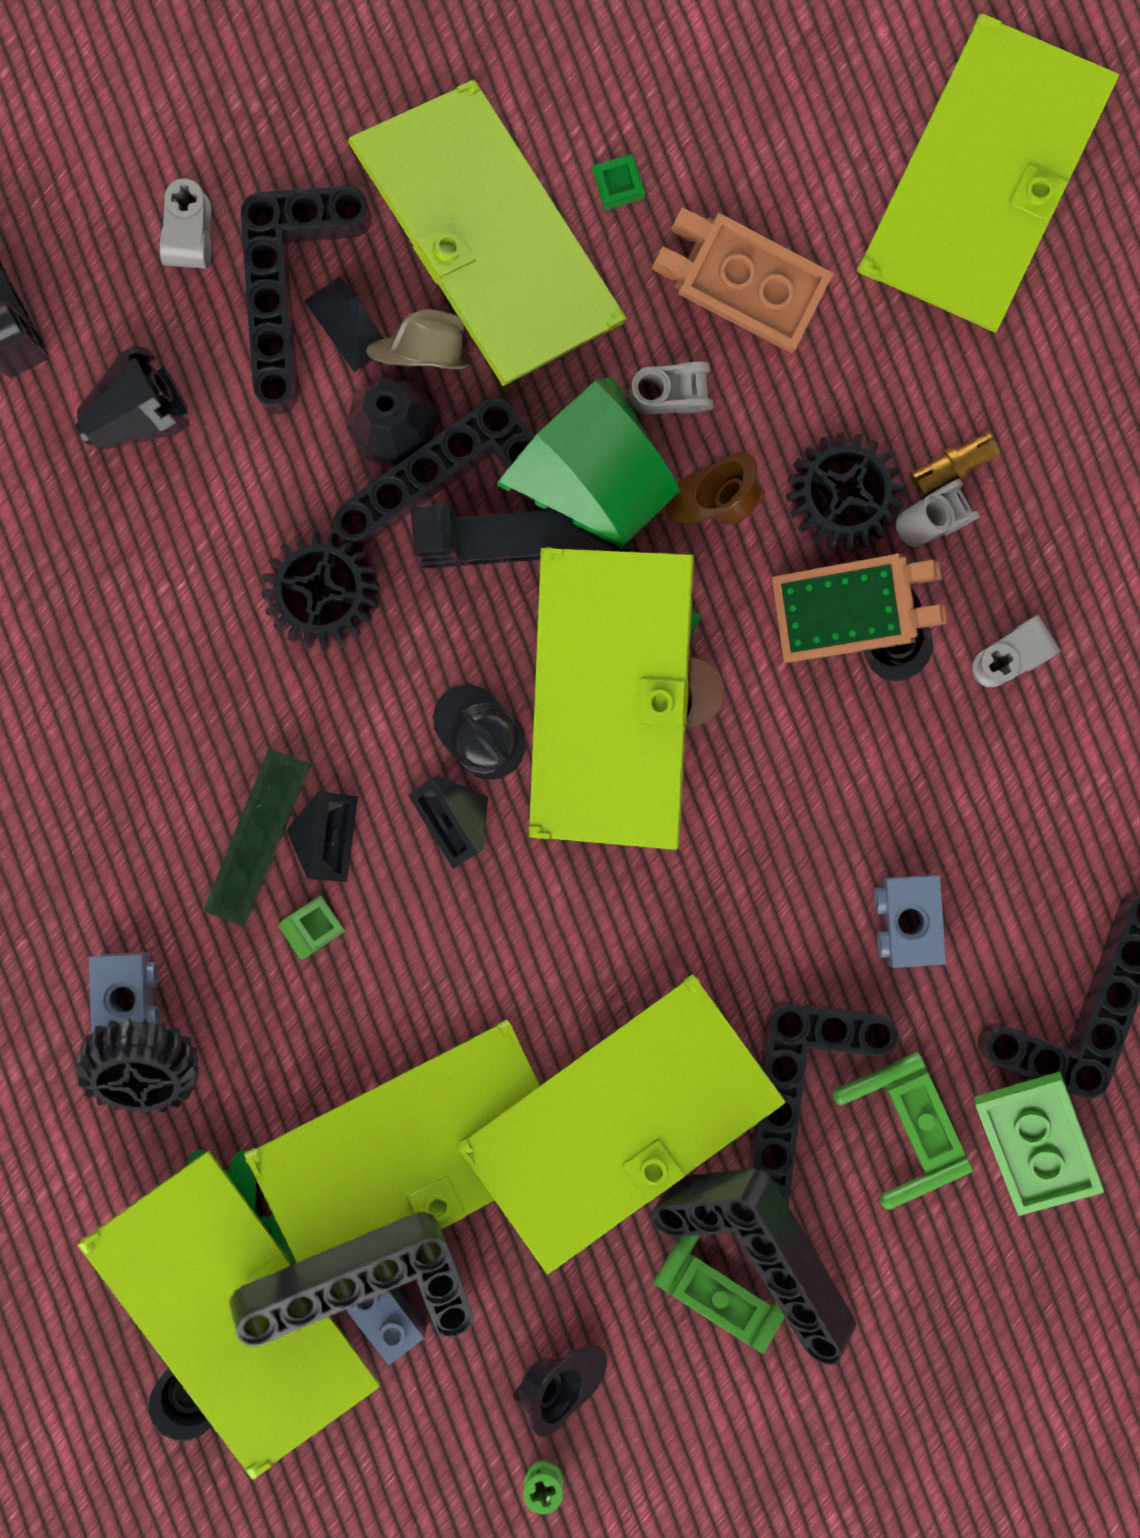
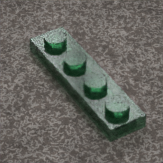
[203,748,311,927]

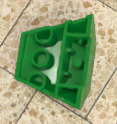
[497,376,680,548]

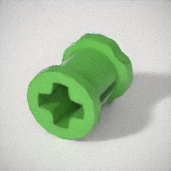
[523,1460,563,1514]

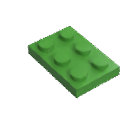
[974,1071,1104,1216]

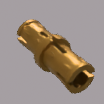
[909,432,1000,497]

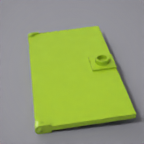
[857,14,1120,333]
[348,80,627,386]
[529,547,694,850]
[456,974,786,1275]
[244,1019,540,1263]
[77,1150,380,1479]

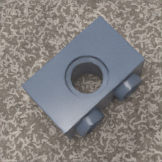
[874,875,946,968]
[89,952,160,1034]
[346,1286,428,1366]

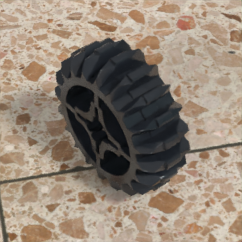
[786,433,905,552]
[261,531,381,650]
[76,1017,199,1115]

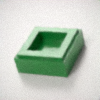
[591,153,646,211]

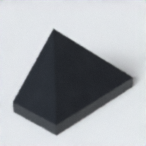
[305,276,384,373]
[408,775,488,869]
[287,791,358,882]

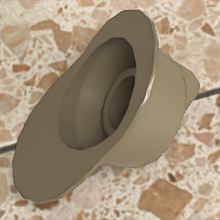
[366,309,472,369]

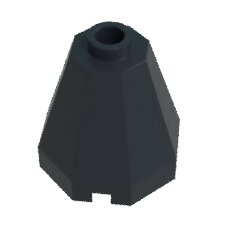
[76,345,190,450]
[346,374,440,467]

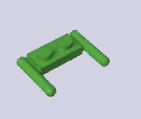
[833,1052,973,1210]
[652,1235,785,1355]

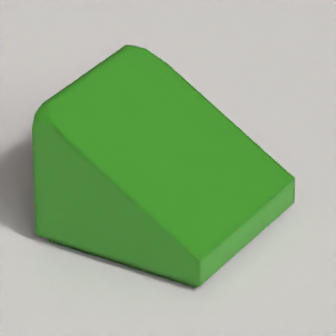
[278,895,345,960]

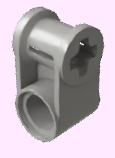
[160,178,212,269]
[628,362,714,415]
[896,479,981,547]
[972,615,1061,687]

